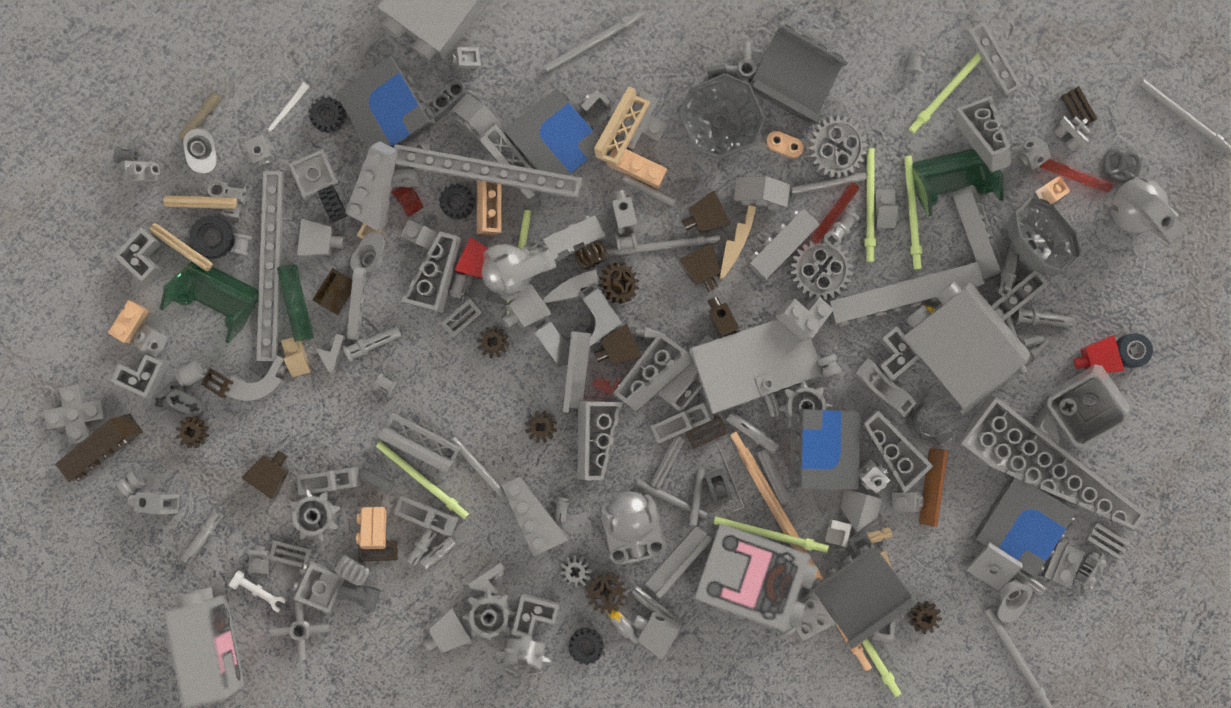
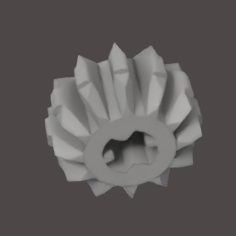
[559,555,592,588]
[335,556,370,586]

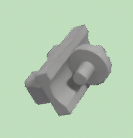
[1054,116,1089,151]
[122,161,160,182]

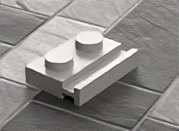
[1042,542,1085,588]

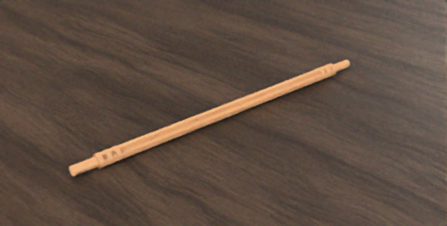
[730,432,872,671]

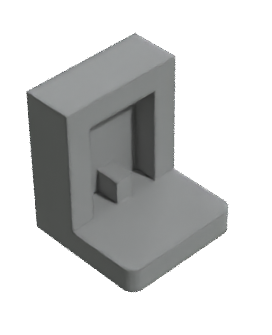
[581,89,611,115]
[892,492,924,512]

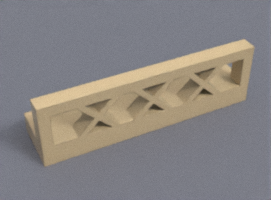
[594,86,650,166]

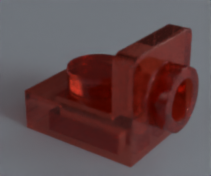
[392,186,424,217]
[592,377,621,396]

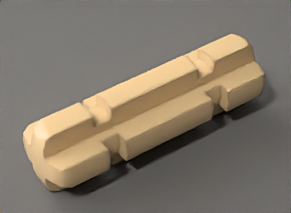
[867,527,892,543]

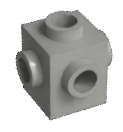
[244,135,275,167]
[1017,136,1051,171]
[133,324,168,357]
[859,458,891,493]

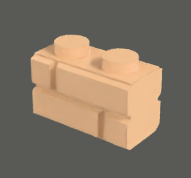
[108,300,151,344]
[356,507,387,549]

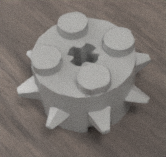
[779,381,832,428]
[288,490,340,541]
[463,589,516,642]
[497,636,551,675]

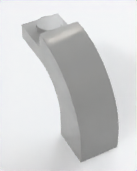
[224,356,287,401]
[856,359,916,417]

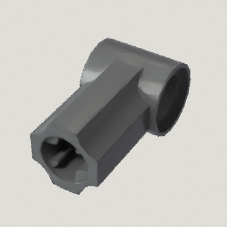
[339,580,381,610]

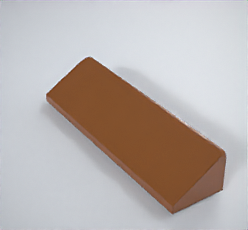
[919,448,948,527]

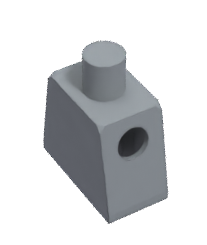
[612,190,638,237]
[297,219,344,258]
[502,284,552,328]
[128,492,180,515]
[423,607,473,653]
[633,612,683,660]

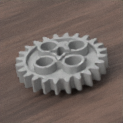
[806,115,867,178]
[790,238,853,301]

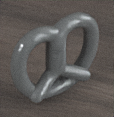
[1103,148,1142,182]

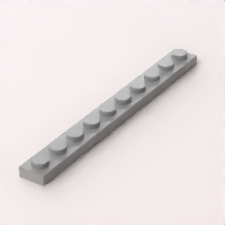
[394,144,582,198]
[256,171,284,362]

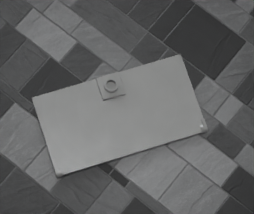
[690,319,822,414]

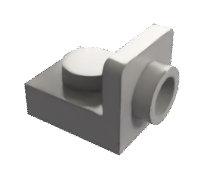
[450,47,481,71]
[247,545,271,574]

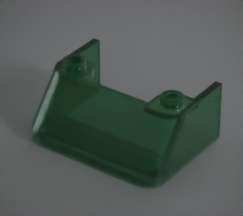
[912,149,1004,217]
[159,261,259,343]

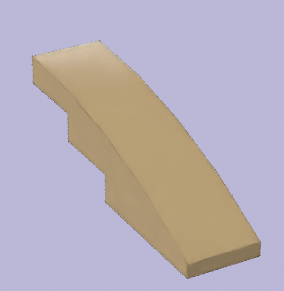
[719,205,756,280]

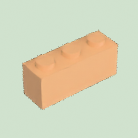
[607,147,667,189]
[476,180,501,236]

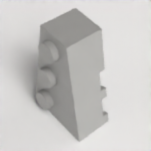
[543,215,606,264]

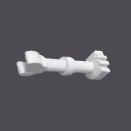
[229,571,287,612]

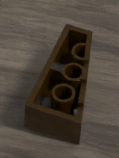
[55,414,143,483]

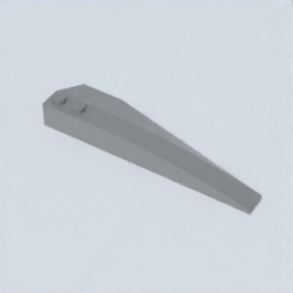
[961,396,1146,530]

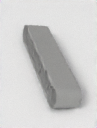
[953,185,1004,279]

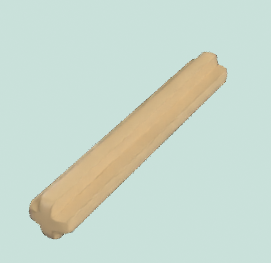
[163,195,237,209]
[149,223,213,271]

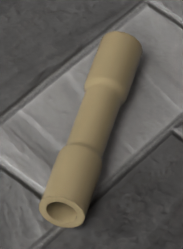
[178,91,222,141]

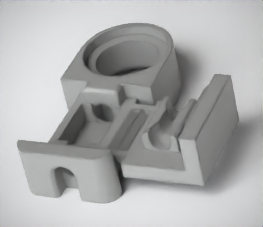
[207,181,248,220]

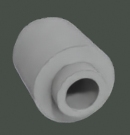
[175,361,206,387]

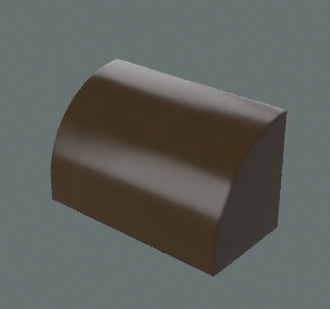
[312,268,352,315]

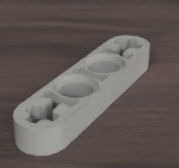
[347,267,366,340]

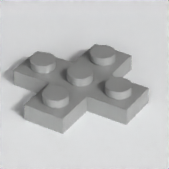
[608,91,667,151]
[44,385,106,445]

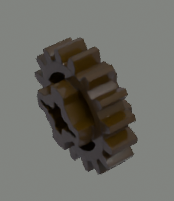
[599,262,639,304]
[585,572,628,614]

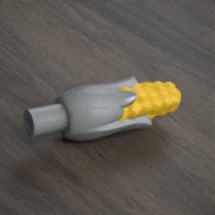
[606,609,639,644]

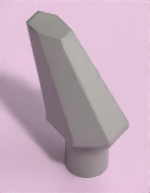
[635,328,666,340]

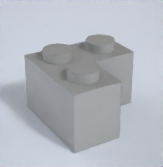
[452,93,506,143]
[734,176,790,210]
[114,228,162,284]
[775,297,834,341]
[877,326,920,381]
[111,355,169,398]
[512,594,560,637]

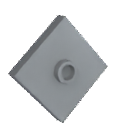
[288,149,339,200]
[967,543,1023,591]

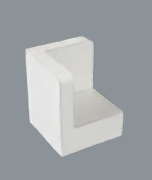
[825,519,851,547]

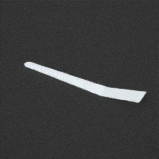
[268,82,310,131]

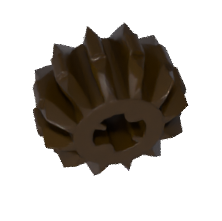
[575,241,608,269]
[477,326,510,359]
[525,411,557,443]
[176,416,210,449]
[908,600,942,634]

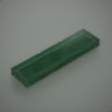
[277,265,314,342]

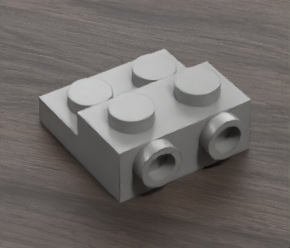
[290,560,345,613]

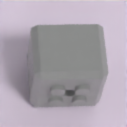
[1047,365,1130,448]

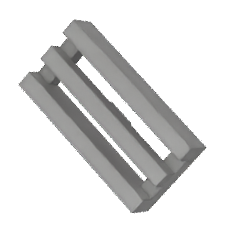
[441,299,483,338]
[1085,523,1130,560]
[269,540,313,567]

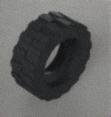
[189,215,235,259]

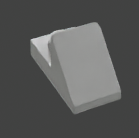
[874,190,898,229]
[400,219,438,251]
[316,334,347,374]
[468,561,506,593]

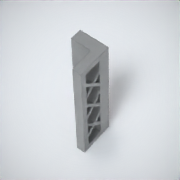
[478,124,535,199]
[563,332,591,413]
[378,413,461,473]
[645,527,712,598]

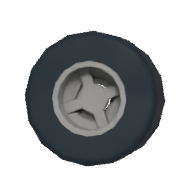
[1116,333,1153,368]

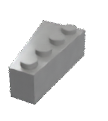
[956,96,1010,172]
[345,141,397,231]
[401,232,463,313]
[613,333,694,411]
[577,401,623,480]
[862,409,933,493]
[502,477,569,556]

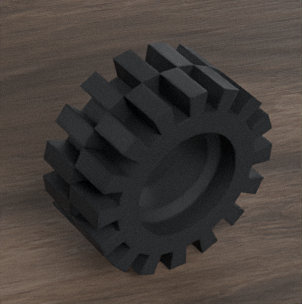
[309,96,345,133]
[439,184,475,220]
[318,185,347,223]
[569,628,604,665]

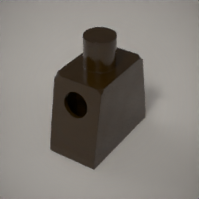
[681,191,730,234]
[678,243,721,292]
[707,296,740,339]
[594,323,642,365]
[241,450,289,499]

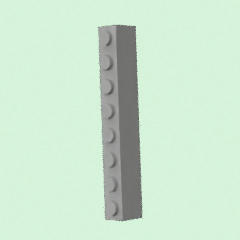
[827,262,984,327]

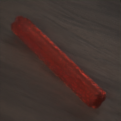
[1039,159,1113,193]
[810,183,859,244]

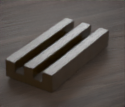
[1061,86,1098,126]
[201,368,234,399]
[685,416,728,449]
[358,540,398,562]

